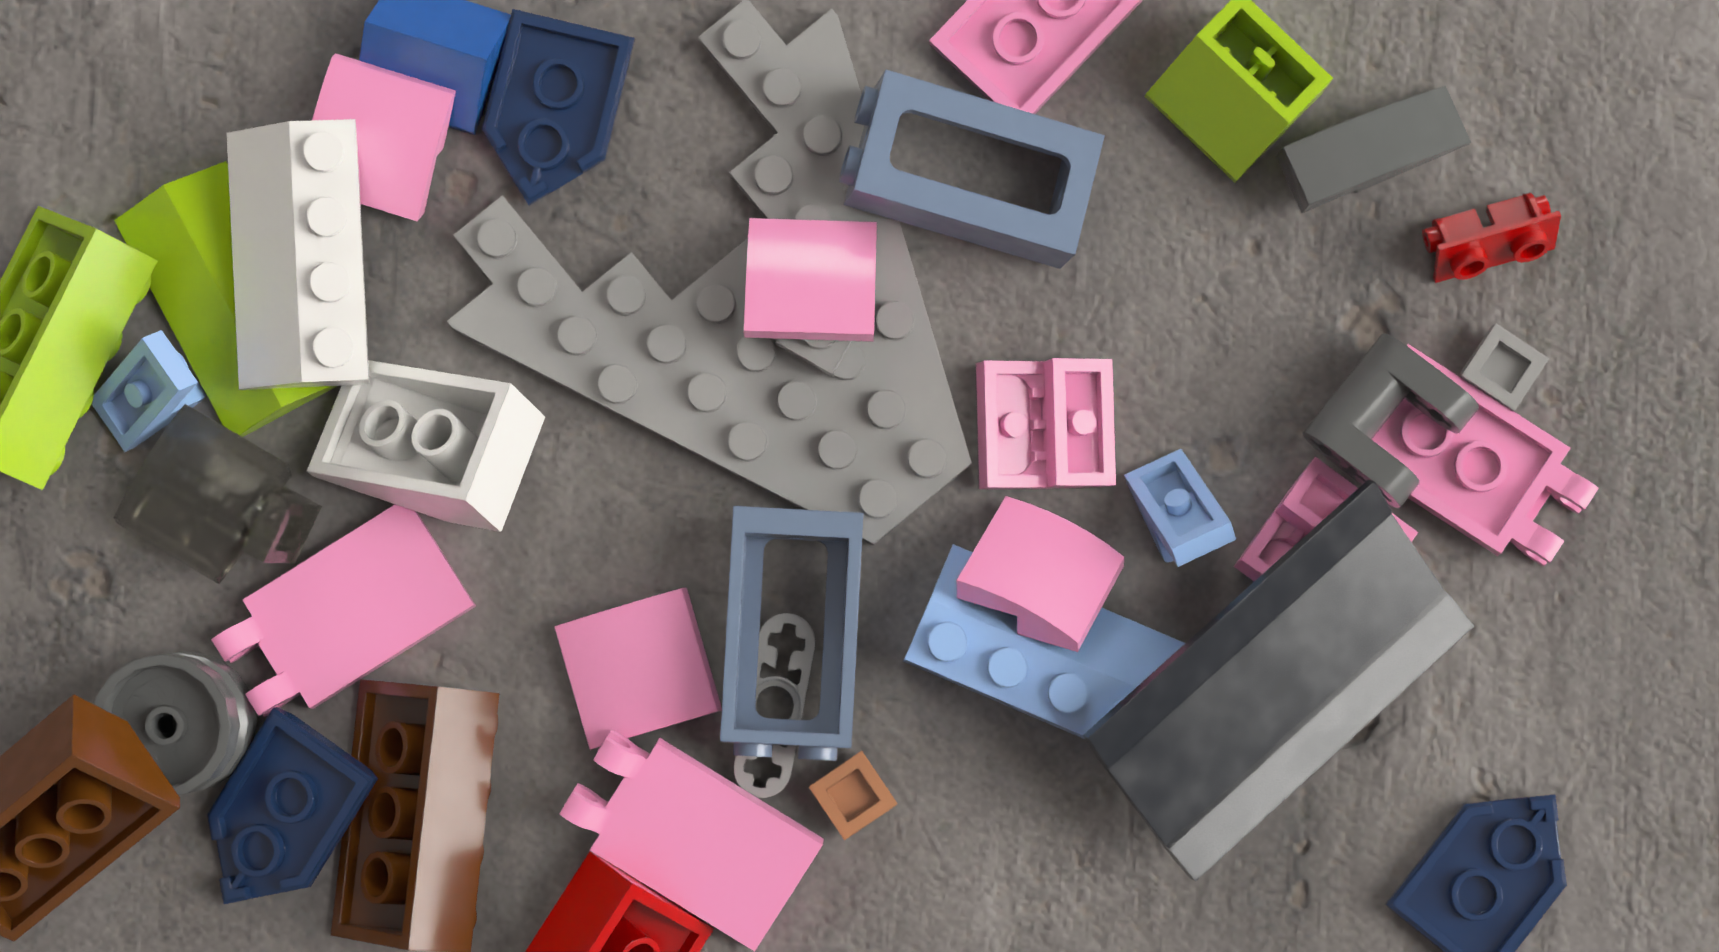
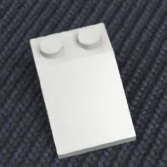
[307,360,545,532]

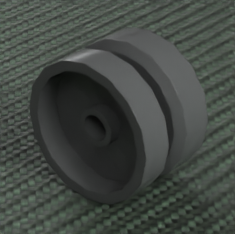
[94,651,257,795]

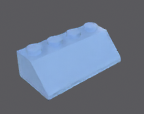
[903,544,1185,739]

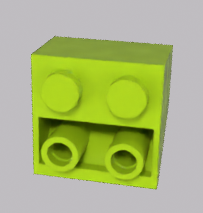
[1144,0,1333,183]

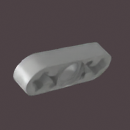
[734,613,816,798]

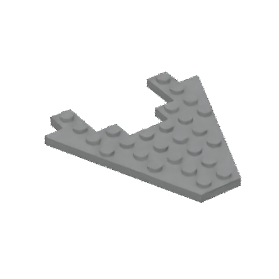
[447,0,972,546]

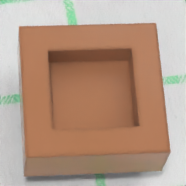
[809,750,898,840]

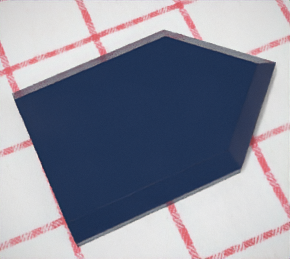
[482,9,635,206]
[207,707,378,904]
[1385,794,1567,952]

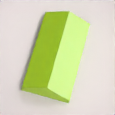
[114,161,337,442]

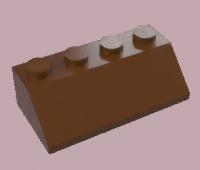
[330,679,500,952]
[0,694,180,942]

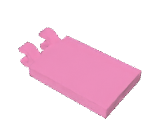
[929,0,1143,114]
[1372,344,1599,566]
[211,504,476,717]
[559,730,824,952]

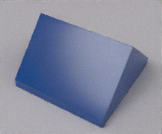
[359,0,511,135]

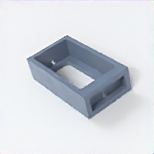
[839,70,1105,269]
[720,506,864,761]

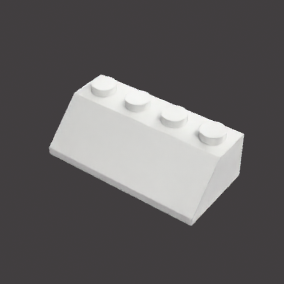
[227,119,369,390]

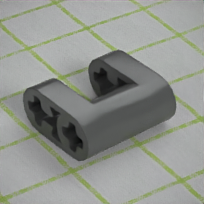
[1303,333,1479,508]

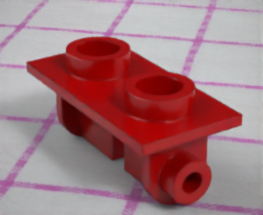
[1422,192,1561,283]

